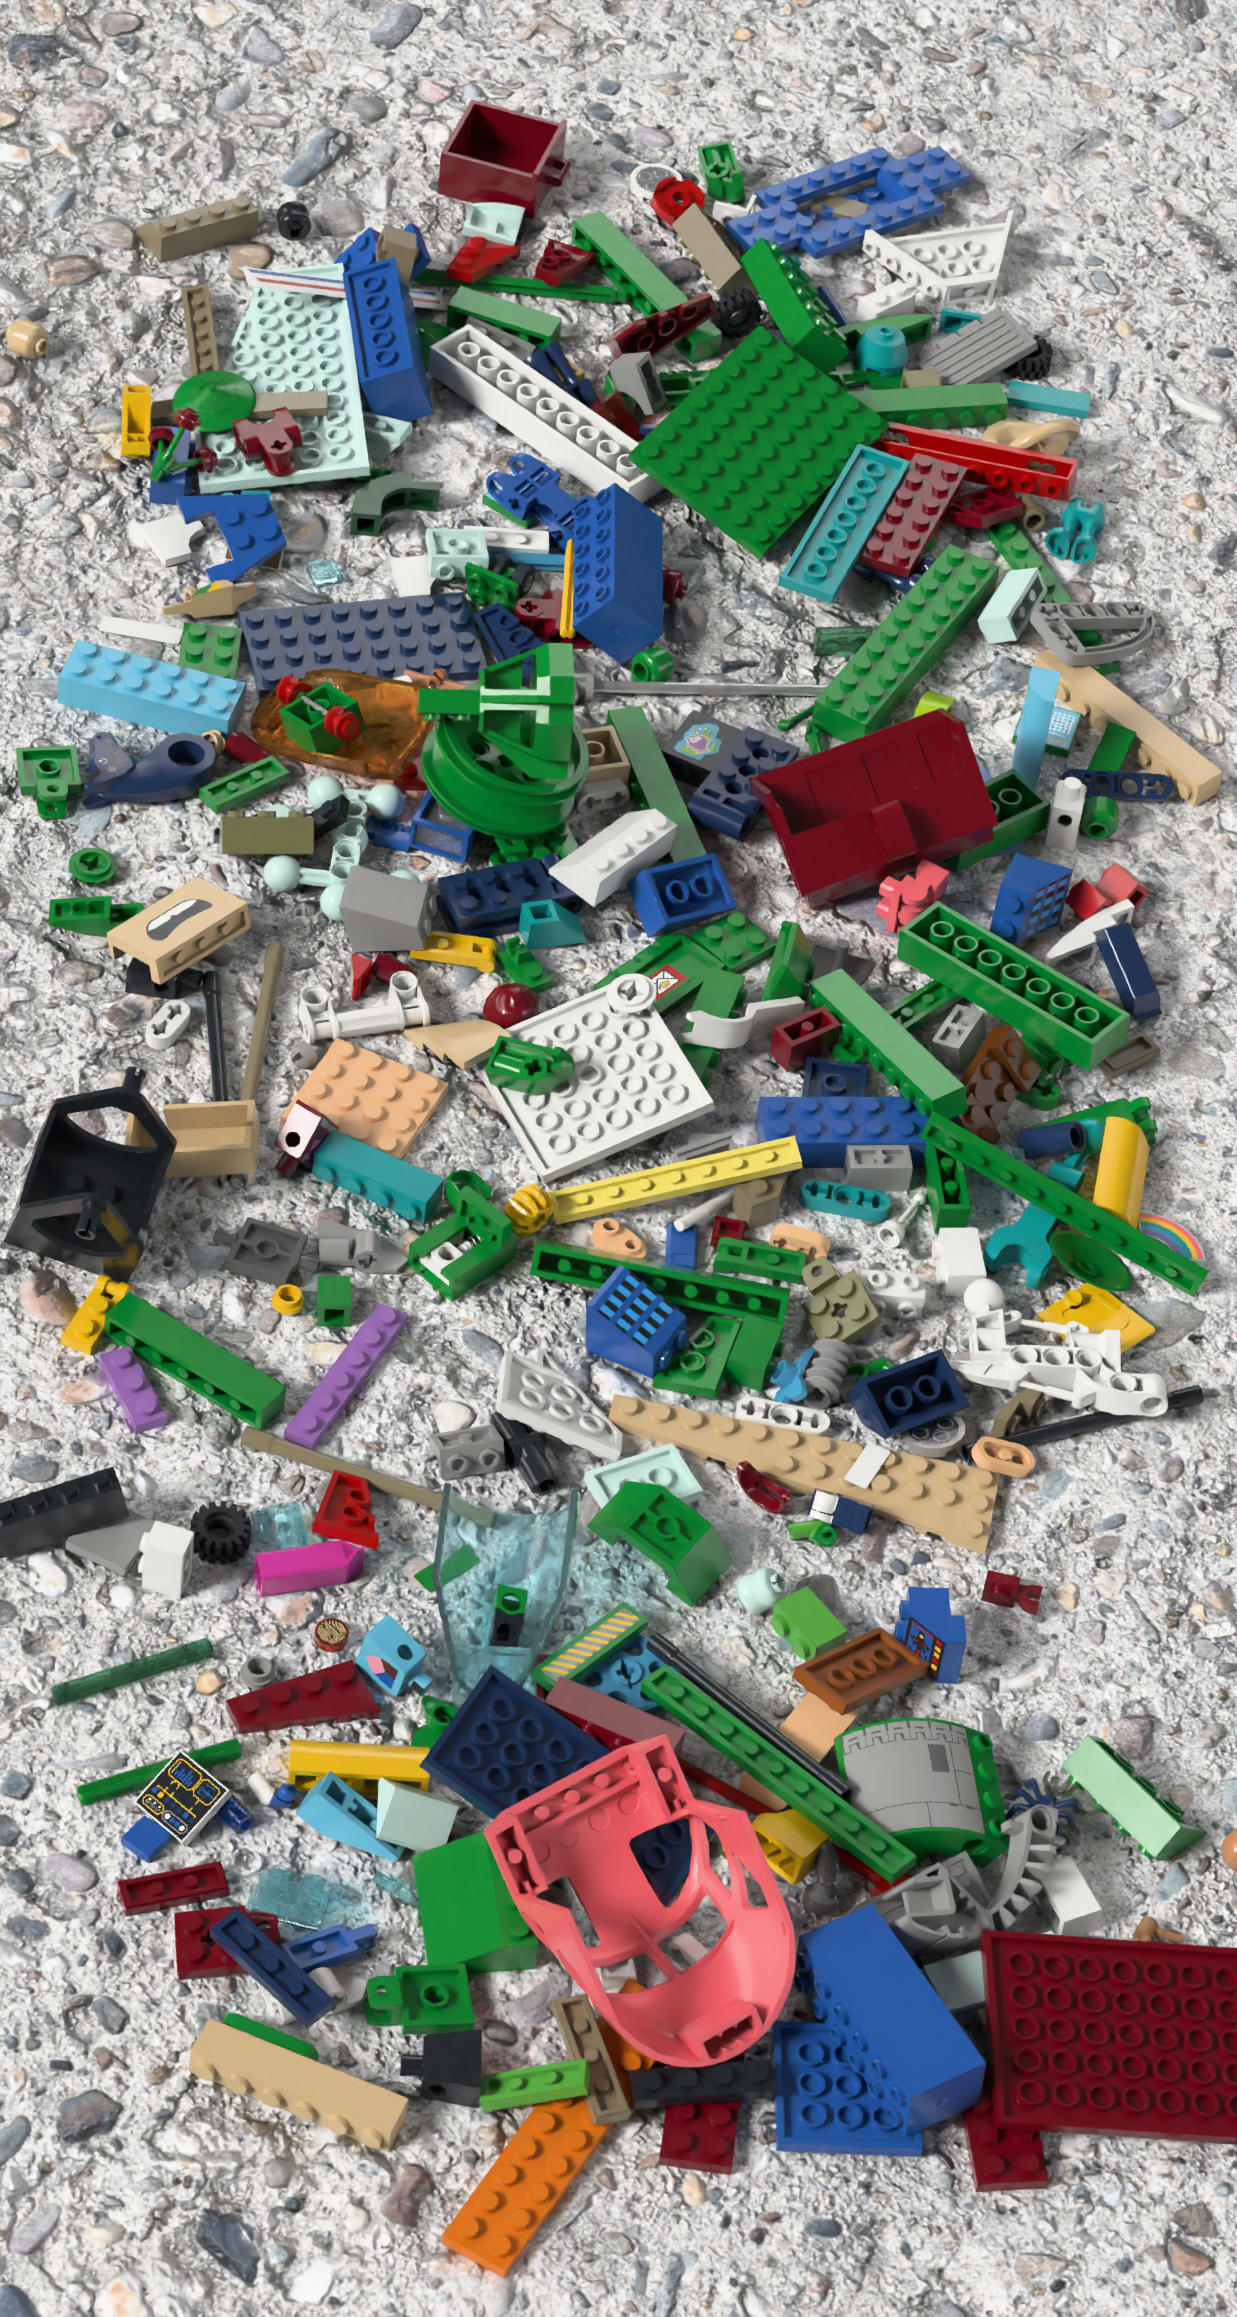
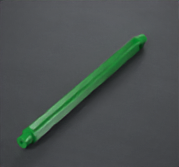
[413,268,627,304]

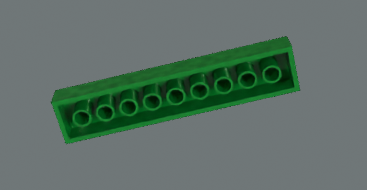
[812,544,1000,743]

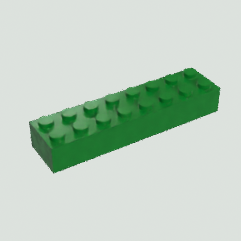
[897,901,1130,1072]

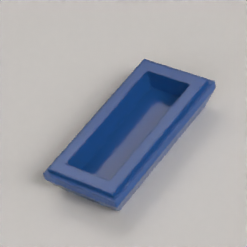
[665,1223,699,1270]

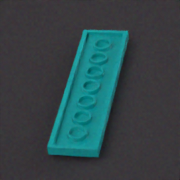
[778,444,910,604]

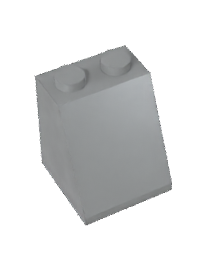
[339,865,437,952]

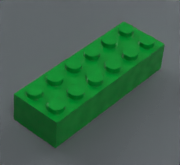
[739,237,850,375]

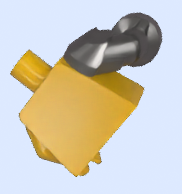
[722,1809,840,1916]

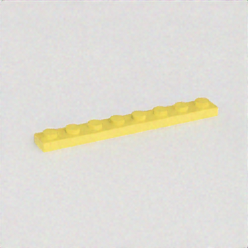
[548,1136,803,1225]

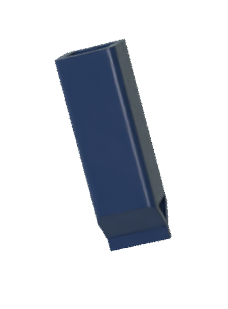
[1095,922,1162,1022]

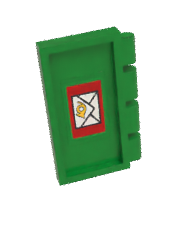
[594,931,726,1019]

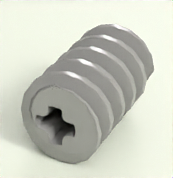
[802,1338,853,1409]

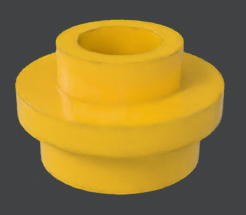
[272,1284,304,1315]

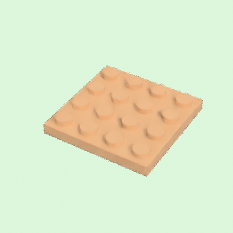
[280,1038,449,1160]

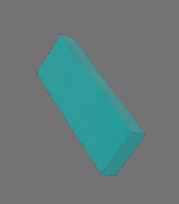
[1007,380,1091,419]

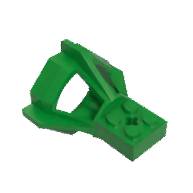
[416,643,575,779]

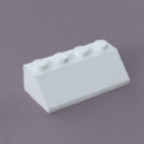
[549,809,678,907]

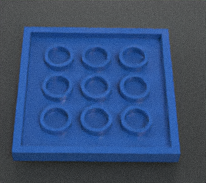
[771,2021,922,2157]

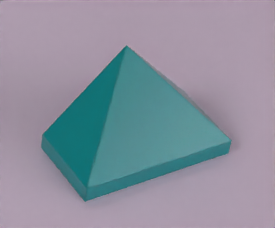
[938,307,984,335]

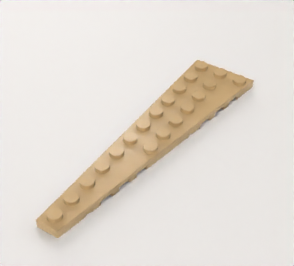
[608,1394,1000,1555]

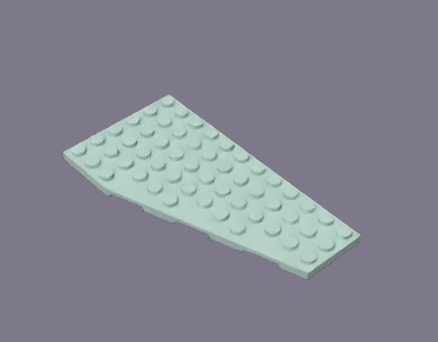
[194,263,370,494]

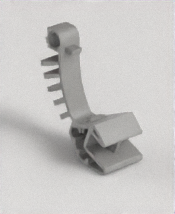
[882,1804,1066,1956]

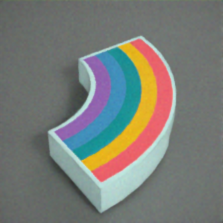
[1137,1212,1206,1268]

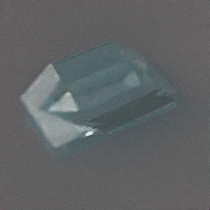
[250,1501,308,1551]

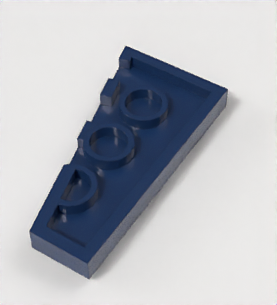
[473,602,547,687]

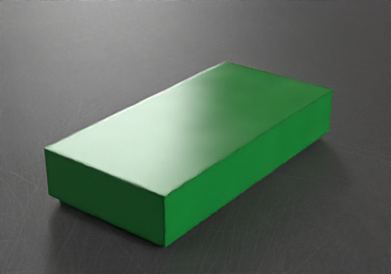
[1087,721,1137,784]

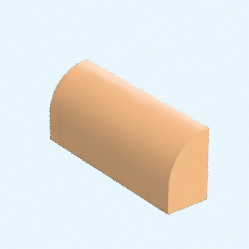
[738,1692,860,1811]

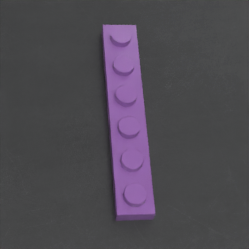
[283,1303,408,1450]

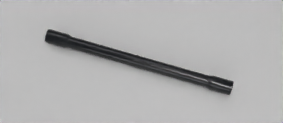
[202,971,229,1102]
[962,1385,1204,1463]
[646,1633,854,1802]

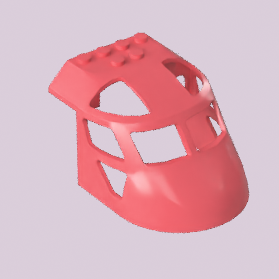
[484,1734,796,2067]

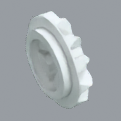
[607,973,656,1016]

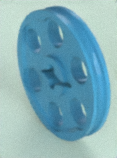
[576,1635,677,1716]

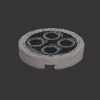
[901,1413,965,1458]

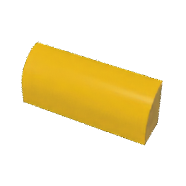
[1093,1117,1150,1229]
[288,1739,429,1796]

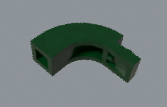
[350,473,440,537]

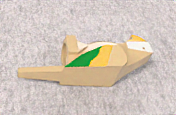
[162,580,257,618]

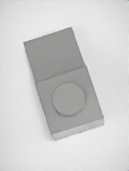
[609,352,667,415]

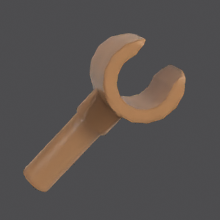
[1133,1916,1185,1944]

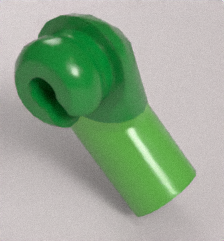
[788,1520,838,1547]

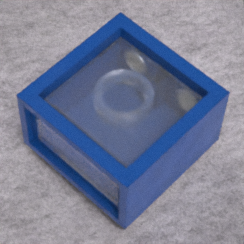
[408,790,482,864]

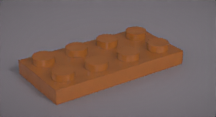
[792,1627,930,1716]

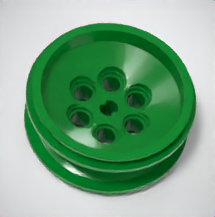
[421,683,589,840]

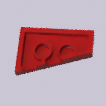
[446,236,521,283]
[312,1470,379,1550]

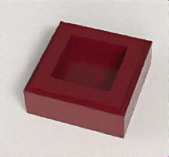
[710,1216,747,1247]

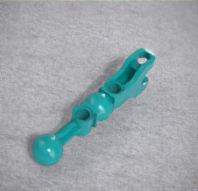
[983,1118,1105,1290]

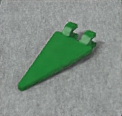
[1025,1097,1158,1145]

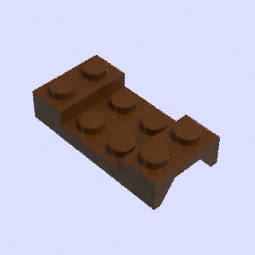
[949,1026,1042,1146]

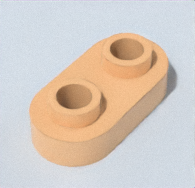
[592,1218,647,1260]
[971,1436,1035,1478]

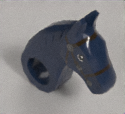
[82,732,216,810]

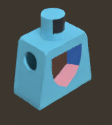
[355,1614,434,1696]

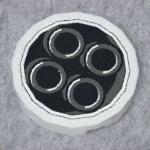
[629,163,683,202]

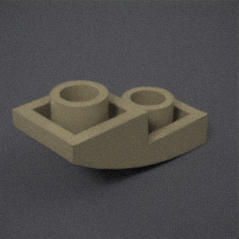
[991,1383,1047,1438]

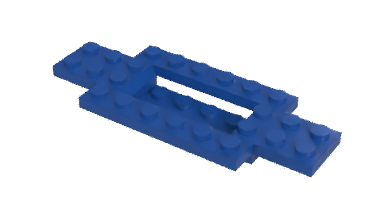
[726,146,971,260]

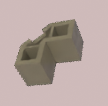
[375,225,419,291]
[732,1171,789,1231]

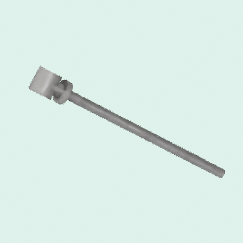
[574,672,828,702]

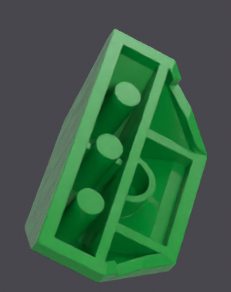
[761,921,816,1002]

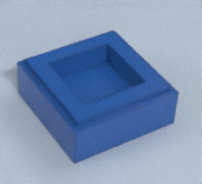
[121,1815,171,1863]

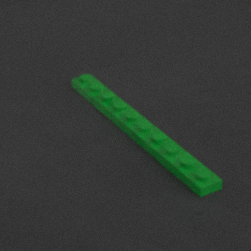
[919,1111,1209,1297]
[641,1664,916,1884]

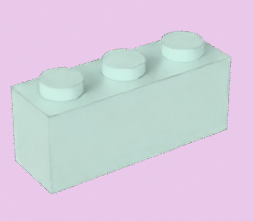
[977,567,1048,644]

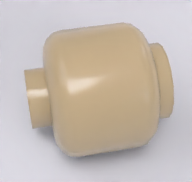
[6,318,48,360]

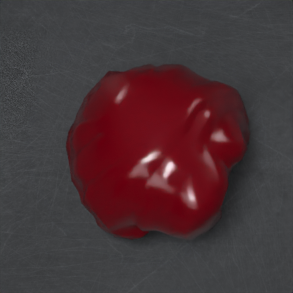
[483,983,539,1029]

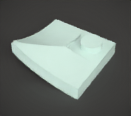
[461,202,525,246]

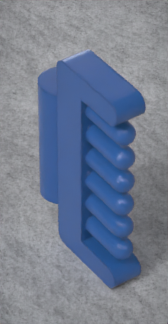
[366,815,424,853]

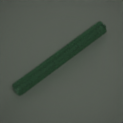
[51,1637,214,1705]

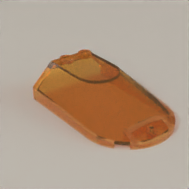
[251,669,431,780]

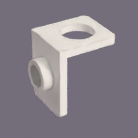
[712,195,757,227]

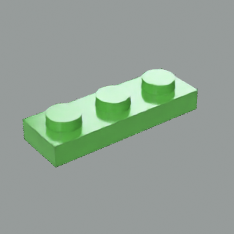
[479,2058,590,2112]

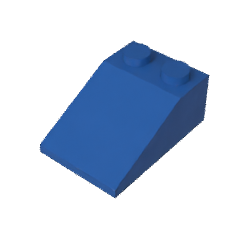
[626,853,738,938]

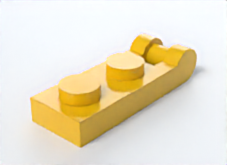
[409,930,498,973]
[61,1274,132,1355]

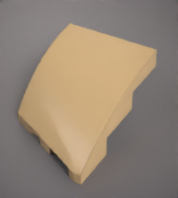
[404,1019,512,1071]

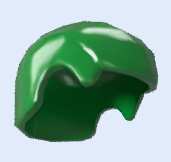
[444,1169,492,1210]

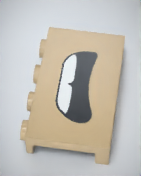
[107,877,251,985]

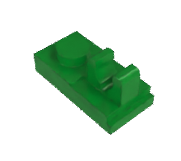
[495,936,554,994]

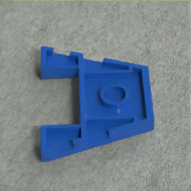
[176,494,287,584]

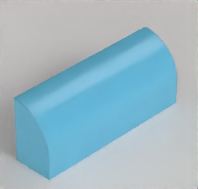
[1012,666,1061,788]

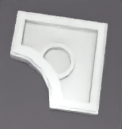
[140,513,205,567]
[390,555,452,598]

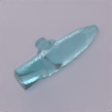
[372,1872,421,1906]

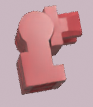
[876,859,949,934]

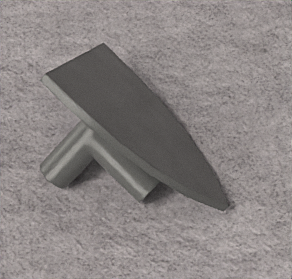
[811,939,874,986]

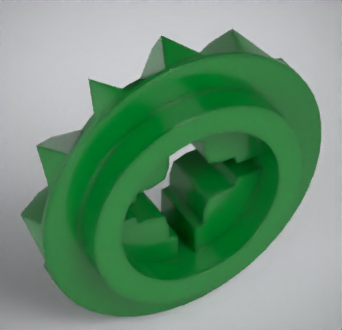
[68,848,117,887]

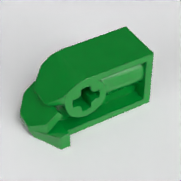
[697,141,745,204]
[485,1035,575,1096]

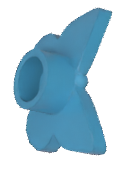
[771,1347,815,1404]

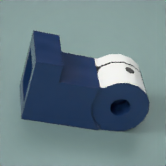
[807,1488,875,1535]

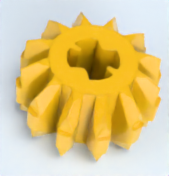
[503,1183,555,1238]

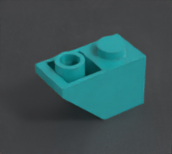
[519,899,586,950]

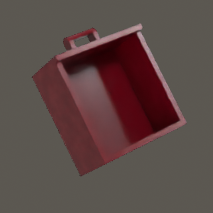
[437,99,572,220]

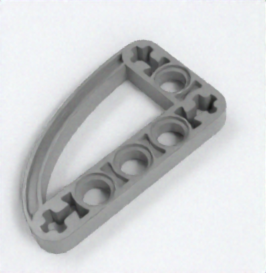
[1030,602,1155,666]

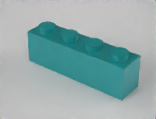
[312,1129,444,1225]

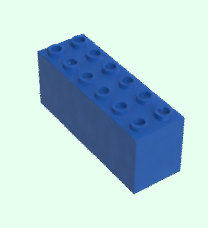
[342,257,433,422]
[572,483,663,665]
[793,1903,986,2138]

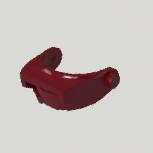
[736,1461,794,1514]

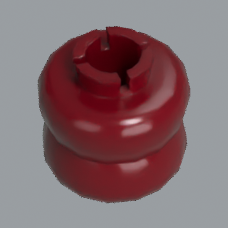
[663,564,688,605]

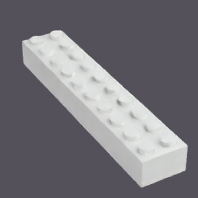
[428,324,665,503]

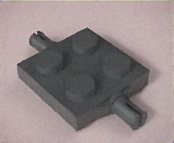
[213,1217,321,1287]

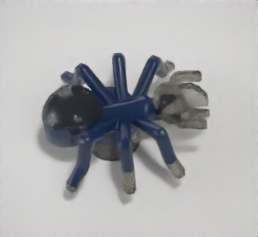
[1003,1771,1086,1855]

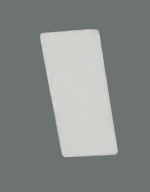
[844,1442,891,1489]

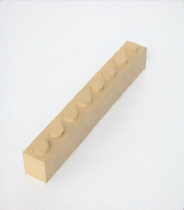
[1034,649,1223,807]

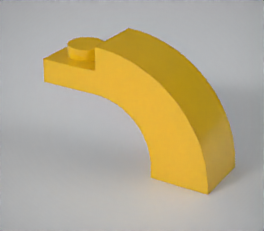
[121,385,151,458]

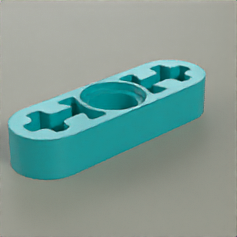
[799,1179,891,1222]

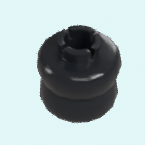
[276,201,311,241]

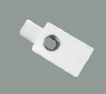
[1045,777,1086,852]

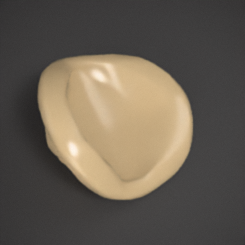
[981,418,1080,467]

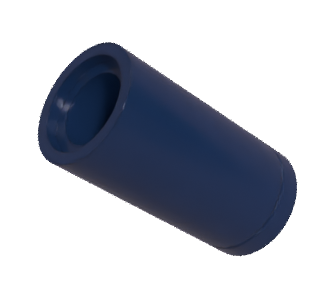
[1017,1121,1086,1160]

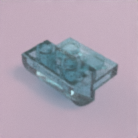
[247,1865,334,1932]

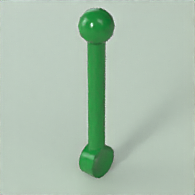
[778,700,816,731]

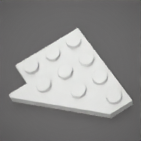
[496,1348,623,1462]

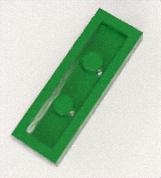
[199,755,290,815]

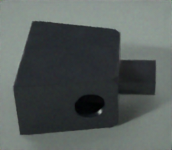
[125,957,203,1000]
[400,2030,482,2108]

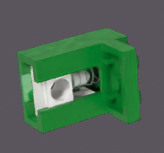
[407,1185,519,1302]

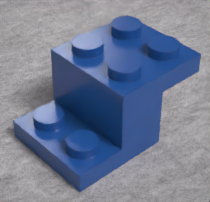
[334,223,432,283]

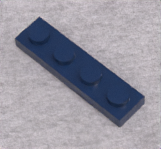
[210,1908,335,2029]

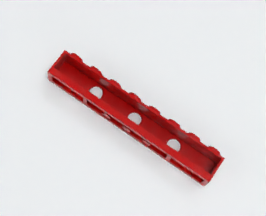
[870,421,1078,502]

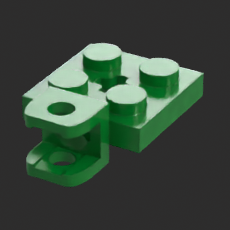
[16,745,81,820]
[489,823,579,866]
[363,1963,475,2035]

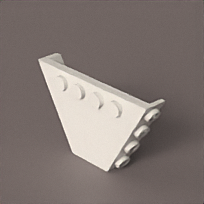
[862,210,1017,306]

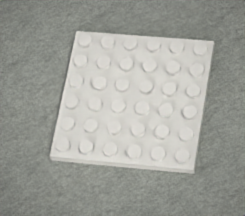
[474,984,715,1184]

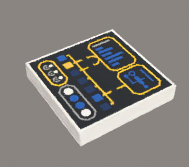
[133,1750,232,1847]

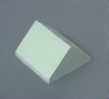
[376,1777,459,1852]

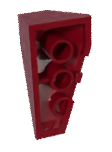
[605,293,718,360]

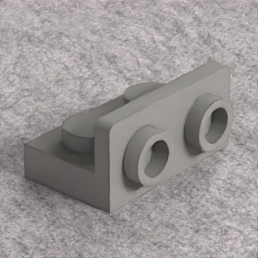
[429,1424,505,1480]

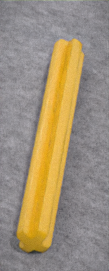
[560,539,576,639]

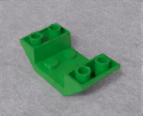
[587,1481,733,1608]

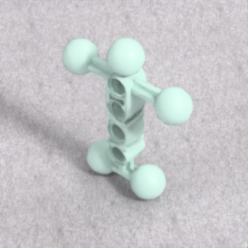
[263,775,421,921]

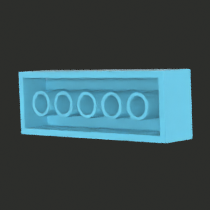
[58,640,246,744]

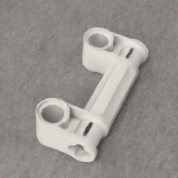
[299,971,430,1044]

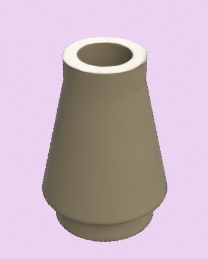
[1018,494,1046,531]

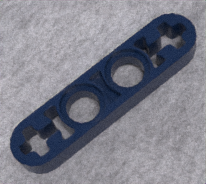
[1058,769,1173,803]

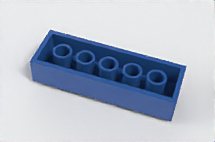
[755,1097,929,1168]

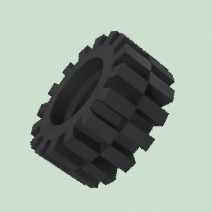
[710,287,763,339]
[1005,333,1053,381]
[190,1501,251,1565]

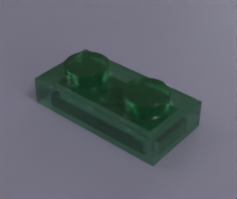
[812,626,874,657]

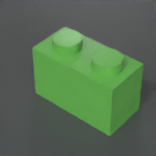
[771,1586,848,1662]

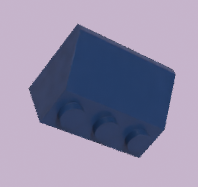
[847,1349,970,1439]

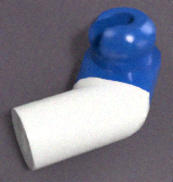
[247,1772,298,1808]

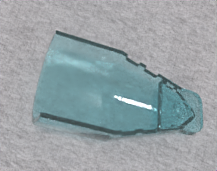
[432,1483,580,1710]

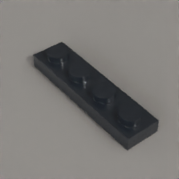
[628,2059,778,2109]

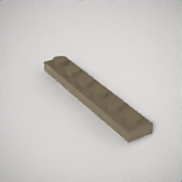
[181,284,220,376]

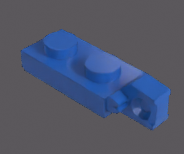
[279,1923,378,1975]

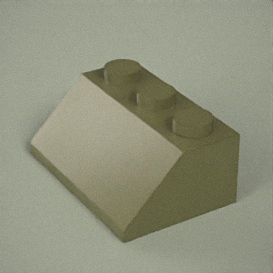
[218,811,314,854]

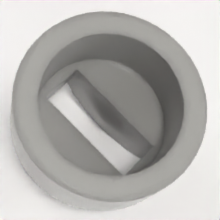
[290,1041,318,1069]

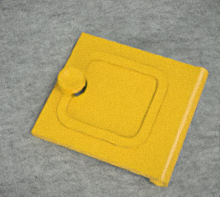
[1037,1283,1155,1354]

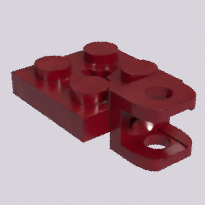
[174,1905,281,1980]

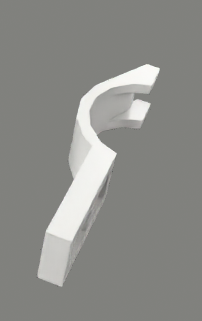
[680,996,805,1049]

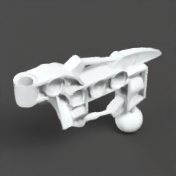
[948,1278,1168,1417]

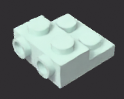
[425,529,489,580]

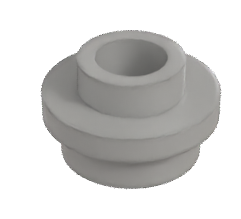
[240,1656,275,1689]

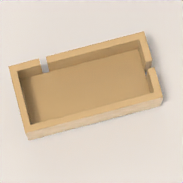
[125,1100,261,1178]

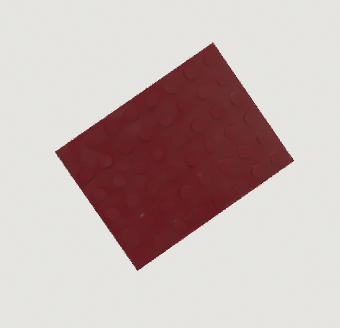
[980,1930,1237,2145]

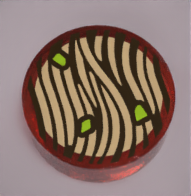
[314,1618,349,1652]

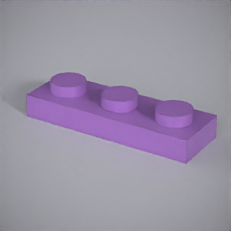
[99,1346,167,1434]

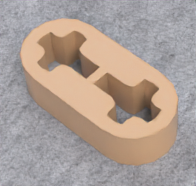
[769,1223,831,1263]

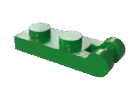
[713,1237,807,1285]

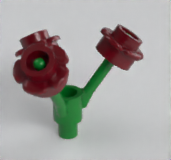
[148,407,218,483]

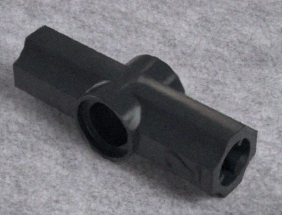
[490,1412,559,1496]

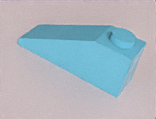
[295,1771,405,1862]

